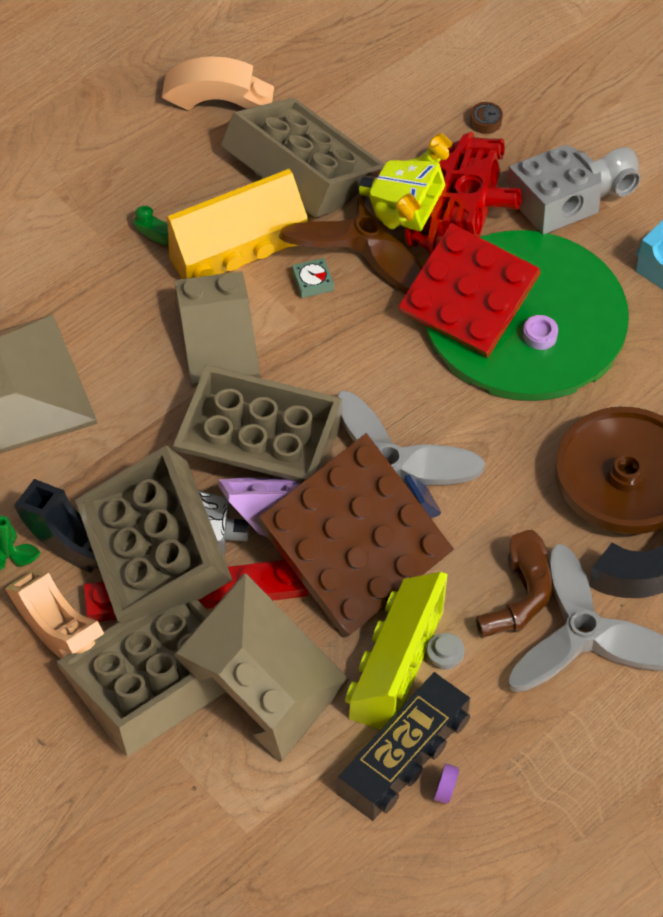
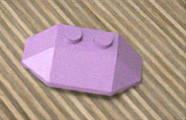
[218,477,301,537]

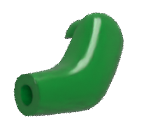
[133,206,169,245]

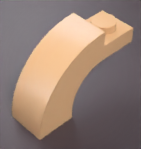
[161,56,274,111]
[5,569,104,658]

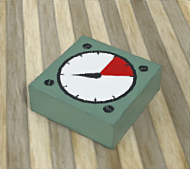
[292,258,334,298]

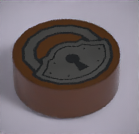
[470,102,503,134]

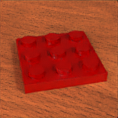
[398,223,541,358]

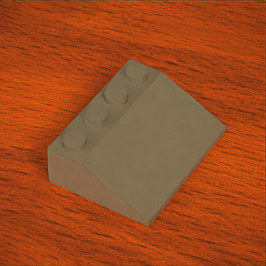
[221,98,385,217]
[173,365,342,483]
[75,445,232,623]
[57,600,226,757]

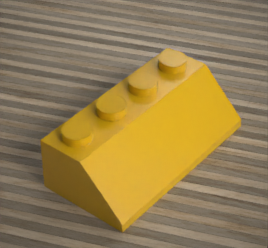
[167,169,308,279]

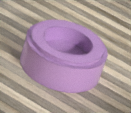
[523,315,558,350]

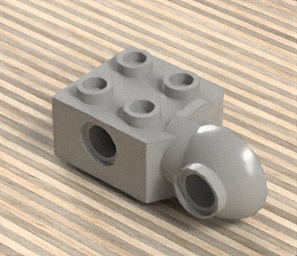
[507,145,641,235]

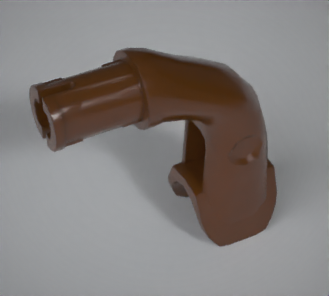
[476,530,553,638]

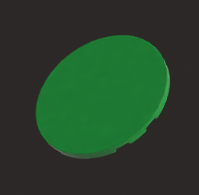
[424,230,629,401]

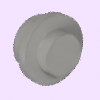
[427,633,465,670]

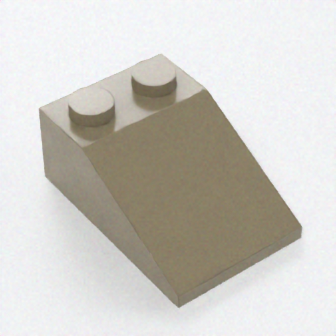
[174,271,260,387]

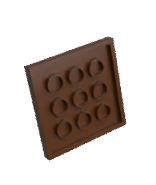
[254,433,454,638]

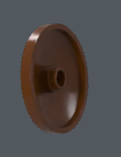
[555,406,663,534]

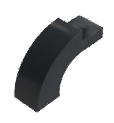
[14,479,99,573]
[589,542,663,598]

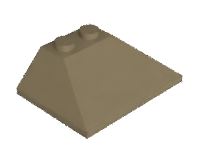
[0,315,97,454]
[173,573,349,762]

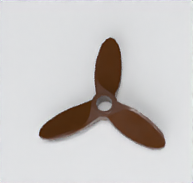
[279,170,423,294]

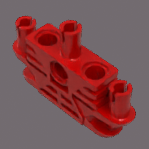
[405,131,522,255]

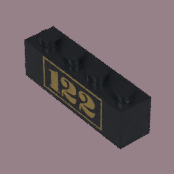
[337,672,470,821]

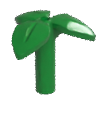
[0,515,40,570]

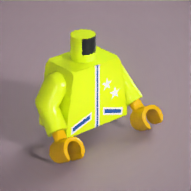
[359,133,452,232]

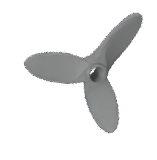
[338,390,485,485]
[508,544,663,692]

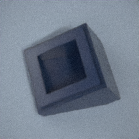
[404,474,441,518]

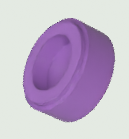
[433,763,459,804]

